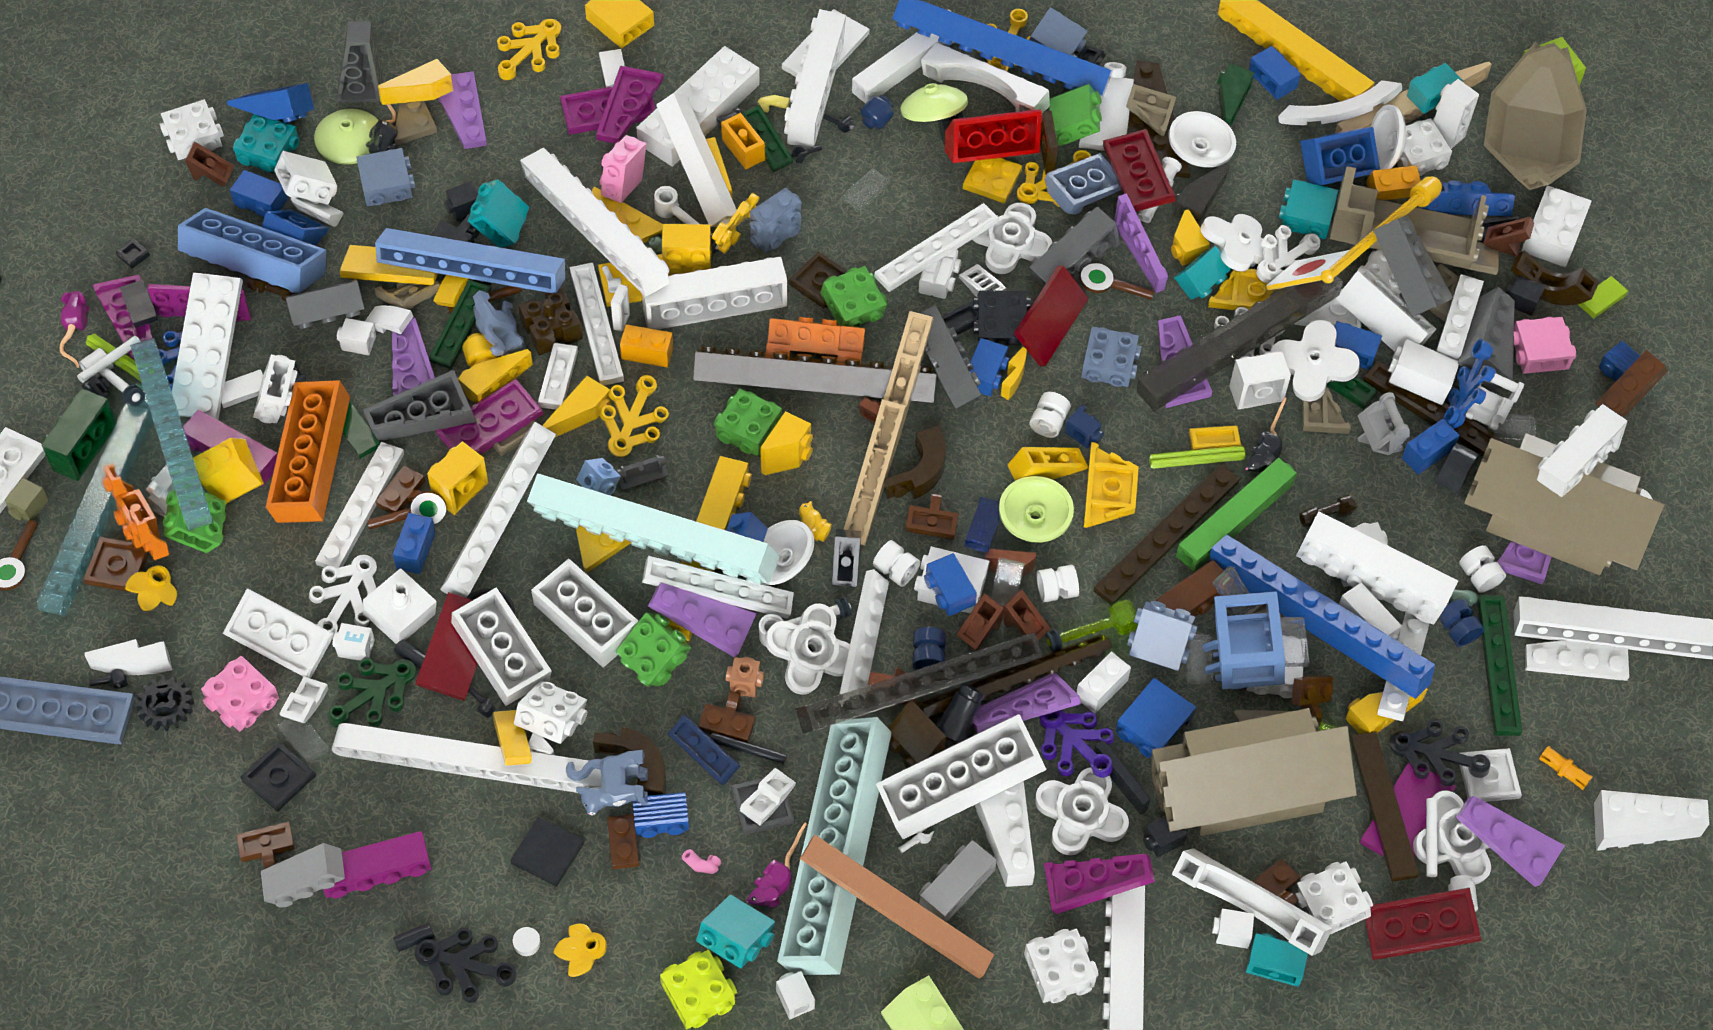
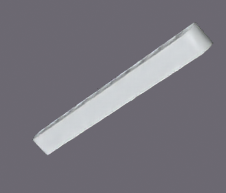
[332,723,602,793]

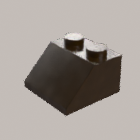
[888,700,946,768]

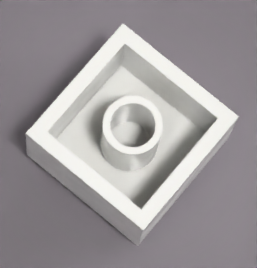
[1229,351,1291,410]

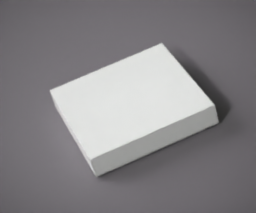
[1460,748,1522,802]

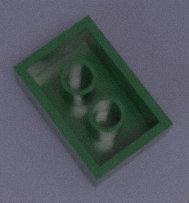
[41,389,118,481]

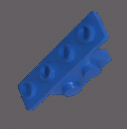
[1420,180,1515,216]

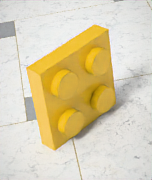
[963,158,1022,204]

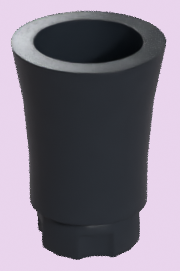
[935,683,984,742]

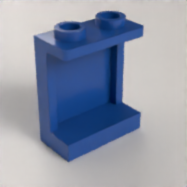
[1115,678,1196,758]

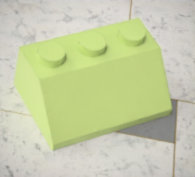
[881,976,964,1030]

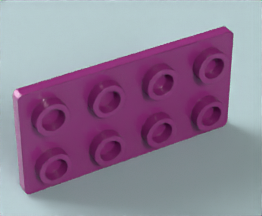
[147,284,251,322]

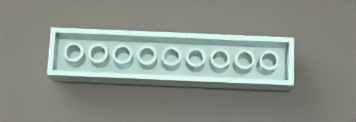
[527,473,780,585]
[777,717,892,975]

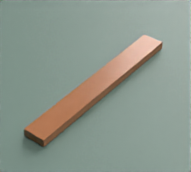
[800,835,994,979]

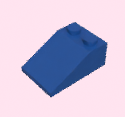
[227,83,314,123]

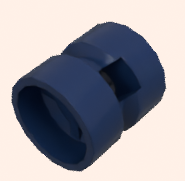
[1438,599,1485,647]
[912,627,946,674]

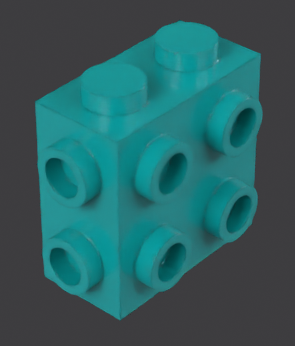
[233,114,300,173]
[467,179,529,248]
[1279,179,1339,239]
[696,894,775,969]

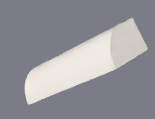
[1336,267,1436,352]

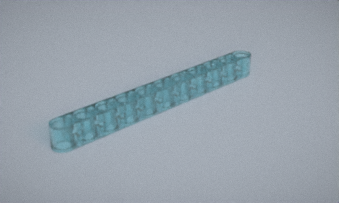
[130,338,213,531]
[37,383,162,616]

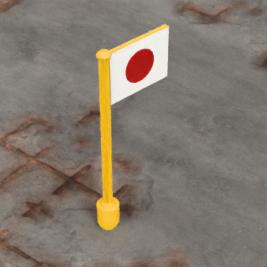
[1266,176,1442,290]

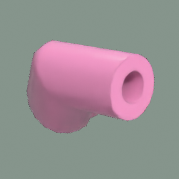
[682,849,721,874]

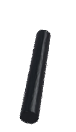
[711,732,787,764]

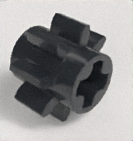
[81,375,112,398]

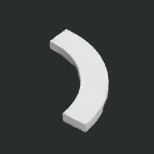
[1278,80,1402,125]

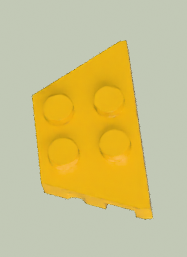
[592,187,663,243]
[1209,269,1300,318]
[1084,442,1139,528]
[576,497,632,573]

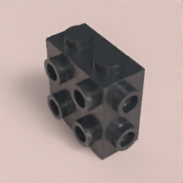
[973,290,1031,345]

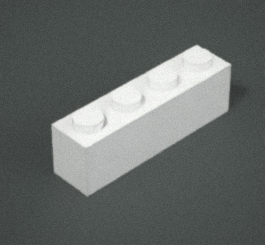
[1436,274,1484,361]

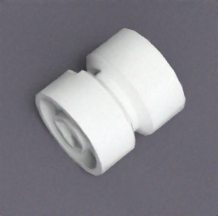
[1029,392,1071,438]
[873,540,920,587]
[1459,545,1506,593]
[1037,565,1079,603]

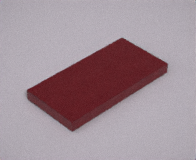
[1103,129,1175,212]
[1014,265,1089,367]
[415,592,478,701]
[1365,887,1481,960]

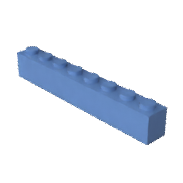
[375,228,565,293]

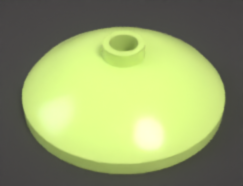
[900,83,968,122]
[314,109,378,164]
[999,476,1074,542]

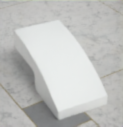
[365,305,413,334]
[280,677,328,723]
[740,768,796,826]

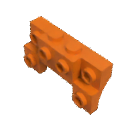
[766,317,866,363]
[102,464,169,560]

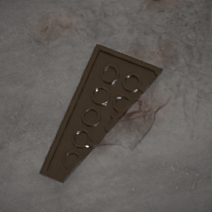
[1127,60,1191,178]

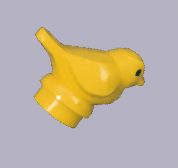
[799,501,832,542]

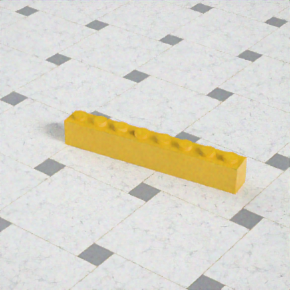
[1218,0,1375,102]
[666,456,752,641]

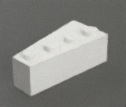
[1537,404,1627,497]
[975,781,1035,887]
[1594,790,1709,851]

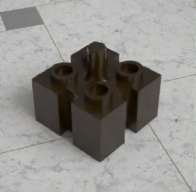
[518,288,583,356]

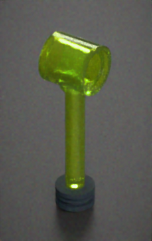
[1046,600,1138,652]

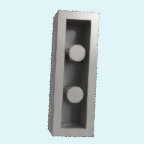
[919,840,997,922]
[261,843,345,907]

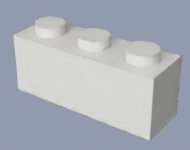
[1432,79,1479,149]

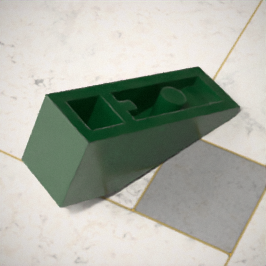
[1217,63,1255,128]

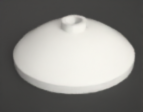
[1371,105,1407,170]
[1169,111,1236,167]
[761,520,814,585]

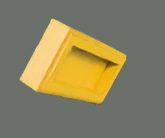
[1189,426,1241,450]

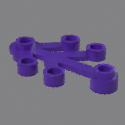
[1040,710,1114,778]

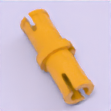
[1539,746,1592,790]

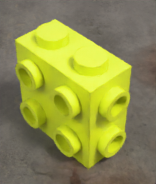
[660,949,737,1030]

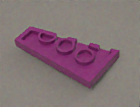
[92,275,155,360]

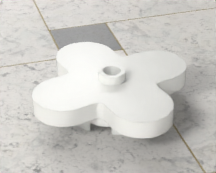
[972,203,1052,274]
[1200,214,1278,271]
[1271,320,1359,401]
[765,604,850,695]
[1035,768,1129,855]
[1413,791,1491,885]

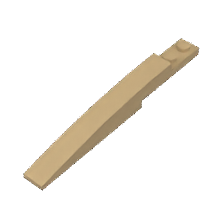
[1335,62,1492,133]
[844,311,934,546]

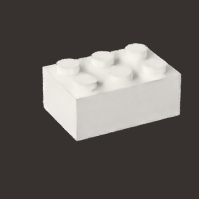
[1521,185,1591,267]

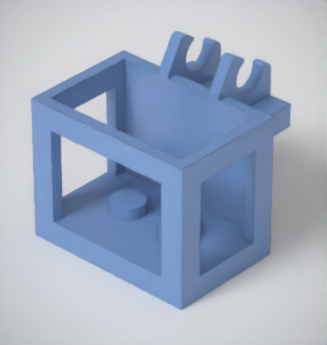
[1202,592,1285,689]

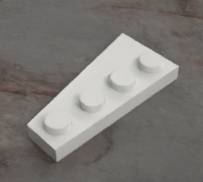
[1525,640,1629,681]

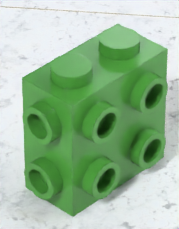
[1049,84,1102,146]
[821,266,887,327]
[714,389,782,456]
[163,484,226,553]
[615,612,692,686]

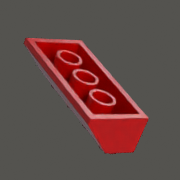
[945,109,1042,163]

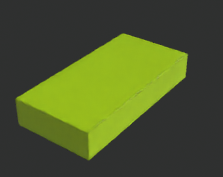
[1578,276,1628,319]

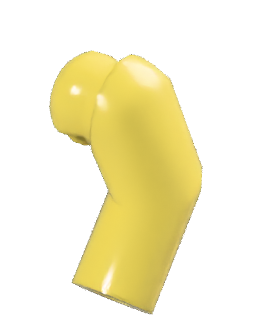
[757,95,790,113]

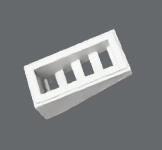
[959,264,1007,297]

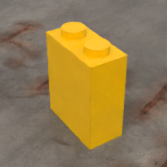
[585,0,654,49]

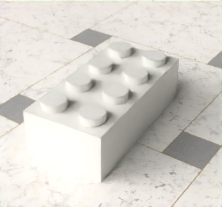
[531,559,639,667]
[451,587,551,706]

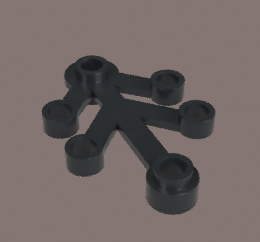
[1389,719,1491,786]
[415,928,517,1003]

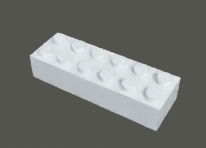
[784,9,846,148]
[637,46,759,167]
[642,257,787,330]
[1296,512,1458,625]
[876,714,1046,839]

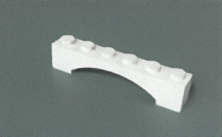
[921,42,1050,113]
[1172,848,1333,956]

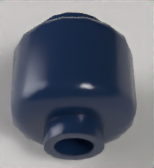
[861,95,894,129]

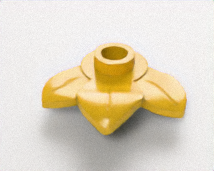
[125,566,177,611]
[554,924,607,977]

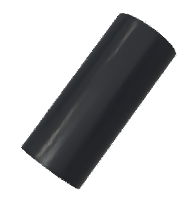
[394,639,426,669]
[393,923,435,952]

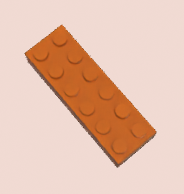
[266,380,350,523]

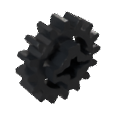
[135,676,195,731]

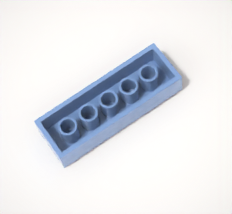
[178,208,326,293]

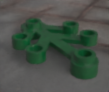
[328,658,416,728]

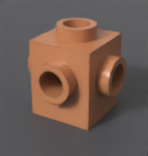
[726,657,764,697]

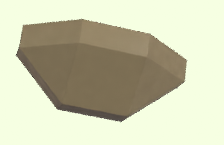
[1484,42,1587,190]

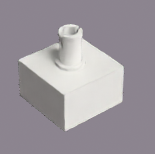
[363,568,437,644]

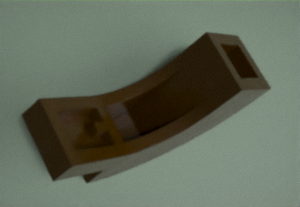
[1511,250,1599,305]
[884,426,946,499]
[593,727,666,796]

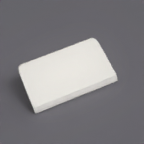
[290,197,344,227]

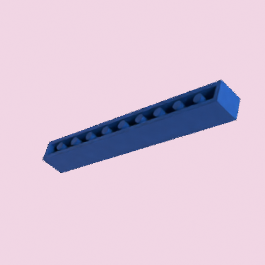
[892,0,1113,97]
[1210,535,1435,699]

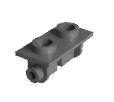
[615,454,669,491]

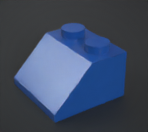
[261,209,329,246]

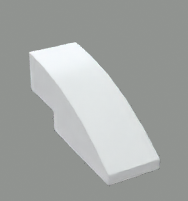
[85,639,172,675]

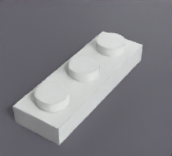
[538,343,578,410]

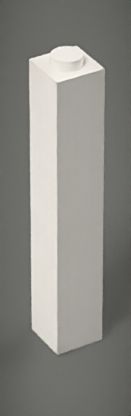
[852,10,954,103]
[657,93,737,227]

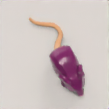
[60,291,89,368]
[746,822,807,907]

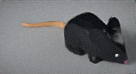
[366,104,398,154]
[1245,397,1287,472]

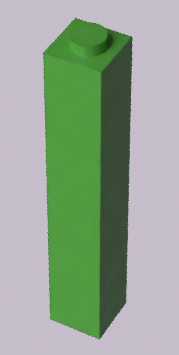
[1176,458,1297,572]

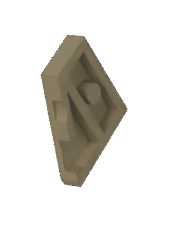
[1126,84,1176,136]
[375,281,440,310]

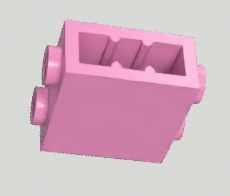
[600,135,647,203]
[1513,317,1576,374]
[201,656,279,732]

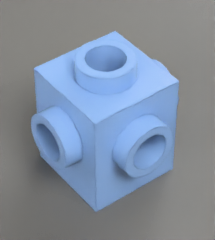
[576,458,621,495]

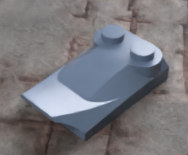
[1045,153,1121,215]

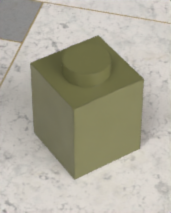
[4,478,48,521]

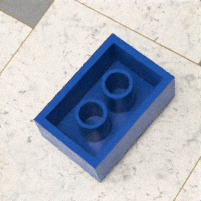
[1300,127,1380,185]

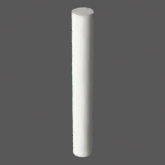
[77,336,141,383]
[1426,798,1437,877]

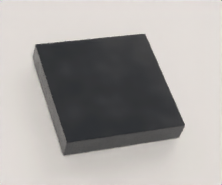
[240,741,316,812]
[510,817,584,887]

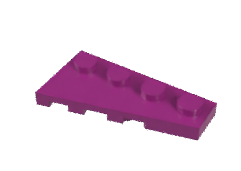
[596,66,664,144]
[1044,854,1155,914]

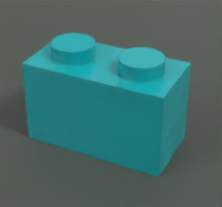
[1407,63,1463,114]
[1174,246,1232,300]
[1246,933,1308,987]

